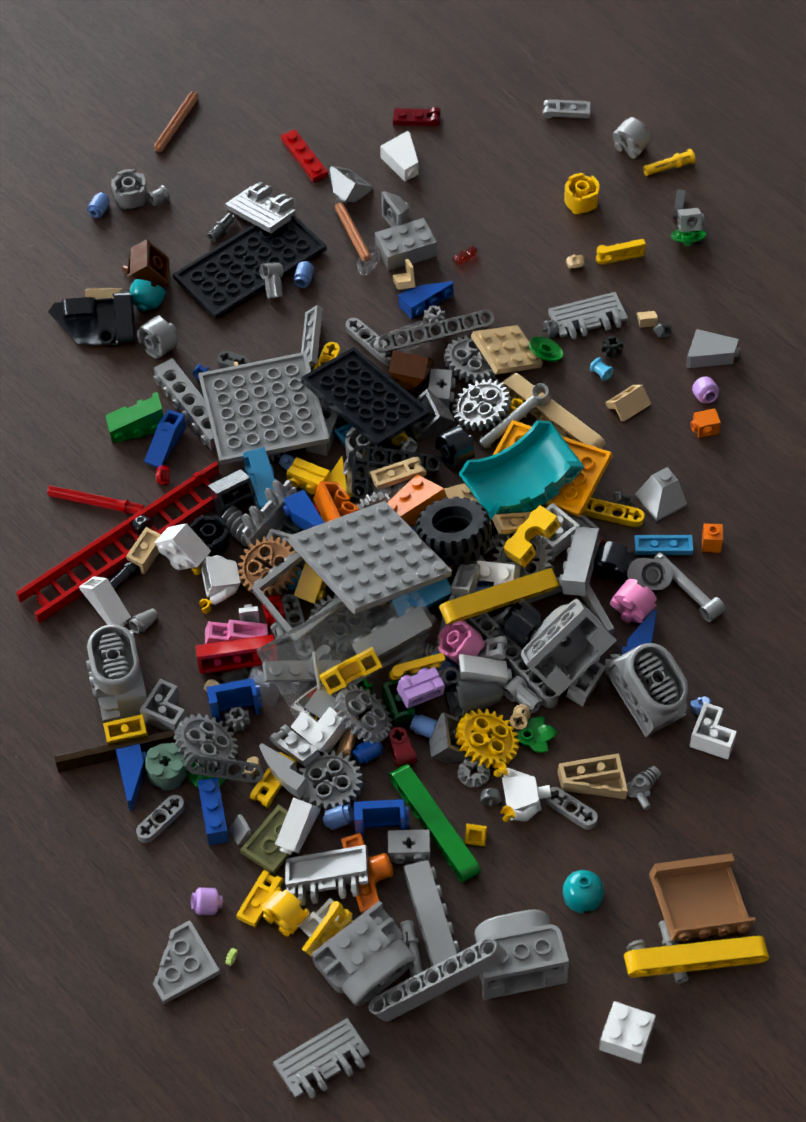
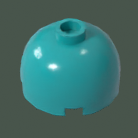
[129,279,166,312]
[562,870,604,913]

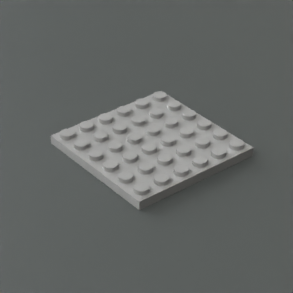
[198,352,330,465]
[288,501,452,614]

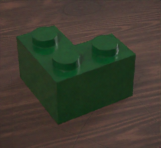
[381,674,416,728]

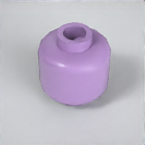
[692,377,719,404]
[191,888,223,915]

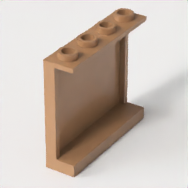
[649,853,756,942]

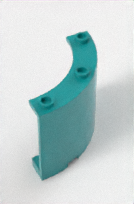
[459,420,584,520]

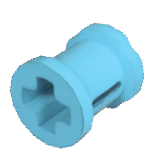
[590,357,614,381]

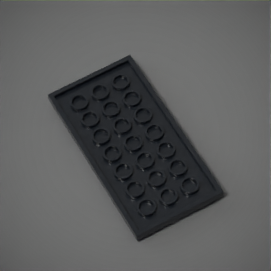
[173,215,327,320]

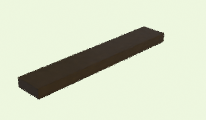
[55,730,176,772]

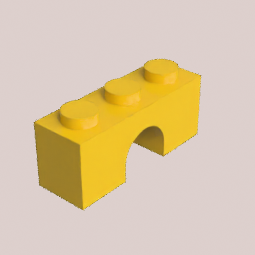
[503,505,561,568]
[320,646,382,695]

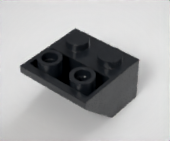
[208,469,255,517]

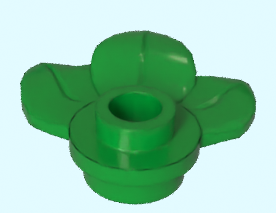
[517,717,557,753]

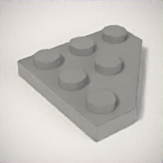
[153,920,220,1004]

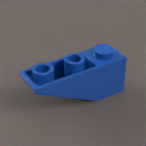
[398,281,454,319]
[144,409,186,468]

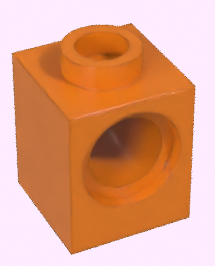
[691,408,721,438]
[702,523,723,553]

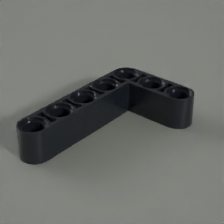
[346,445,441,502]

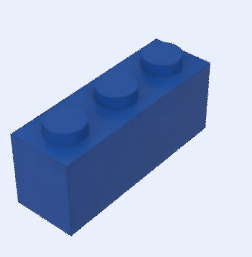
[198,777,229,846]

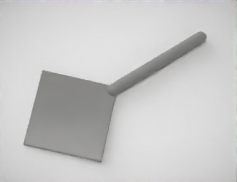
[304,651,337,718]

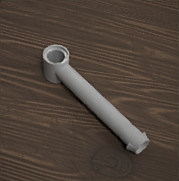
[479,383,551,449]
[654,552,726,622]

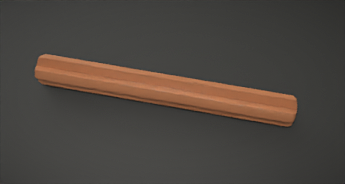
[154,91,198,153]
[335,202,371,262]

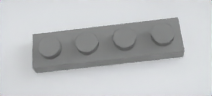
[301,305,323,368]
[263,660,341,683]

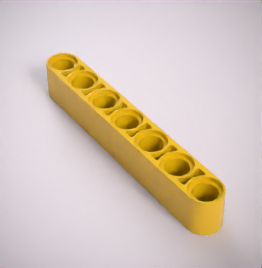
[439,568,560,625]
[624,936,769,978]

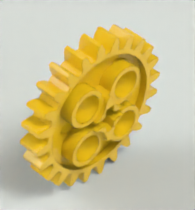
[455,709,520,769]

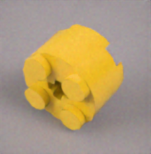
[564,173,600,215]
[261,887,310,937]

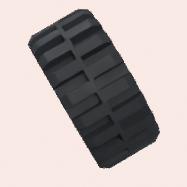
[416,497,492,567]

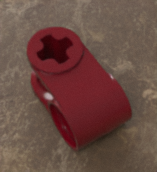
[389,727,417,768]

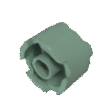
[145,743,188,791]

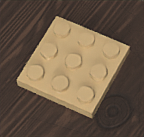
[471,325,543,374]

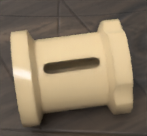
[510,704,531,729]

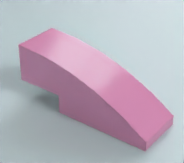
[205,620,268,644]

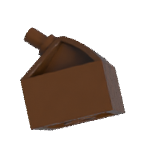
[122,239,169,288]
[389,350,435,394]

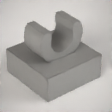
[239,604,260,623]

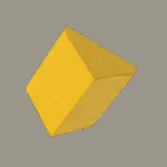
[464,824,487,847]

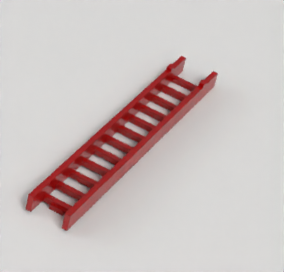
[16,461,219,623]

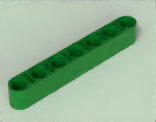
[389,764,481,883]

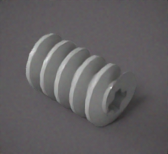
[222,506,248,546]

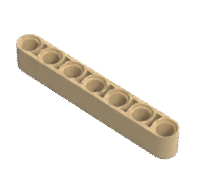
[502,373,606,449]

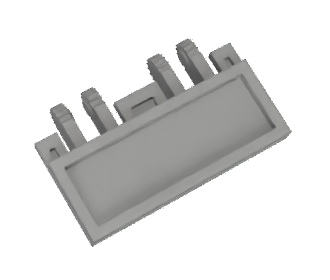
[225,182,296,233]
[548,292,628,339]
[241,480,297,559]
[285,845,369,906]
[273,1018,370,1099]

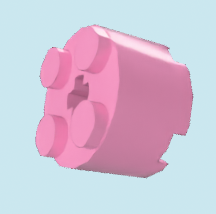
[610,579,657,623]
[437,620,485,665]

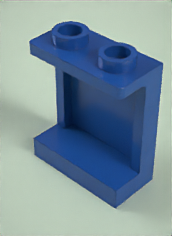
[206,678,263,723]
[354,799,409,839]

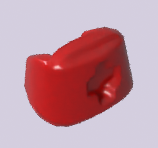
[156,465,170,485]

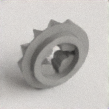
[458,758,490,787]

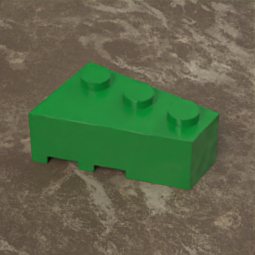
[105,392,163,443]

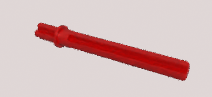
[47,486,144,514]

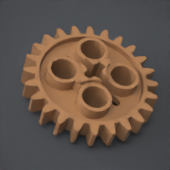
[237,536,300,597]

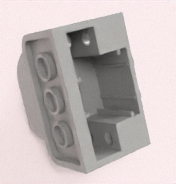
[521,599,617,696]
[86,624,147,722]
[604,643,688,737]
[312,901,415,1006]
[475,910,569,1000]

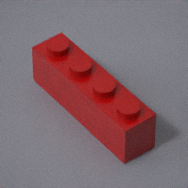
[195,634,277,674]

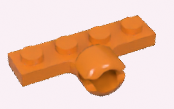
[341,833,393,914]

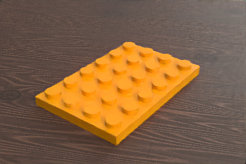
[493,420,613,517]

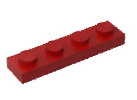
[281,129,328,183]

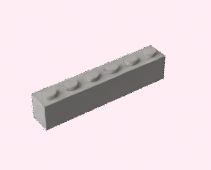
[404,860,459,967]

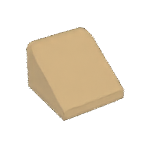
[637,311,658,328]

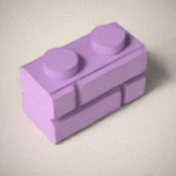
[397,668,445,709]

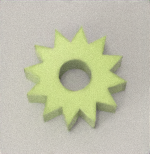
[225,948,238,966]

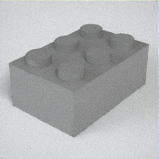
[375,218,437,271]

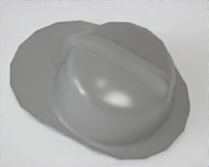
[627,558,673,590]

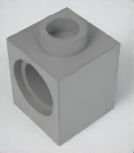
[677,208,704,232]

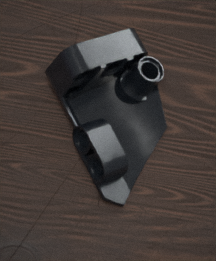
[48,292,135,347]

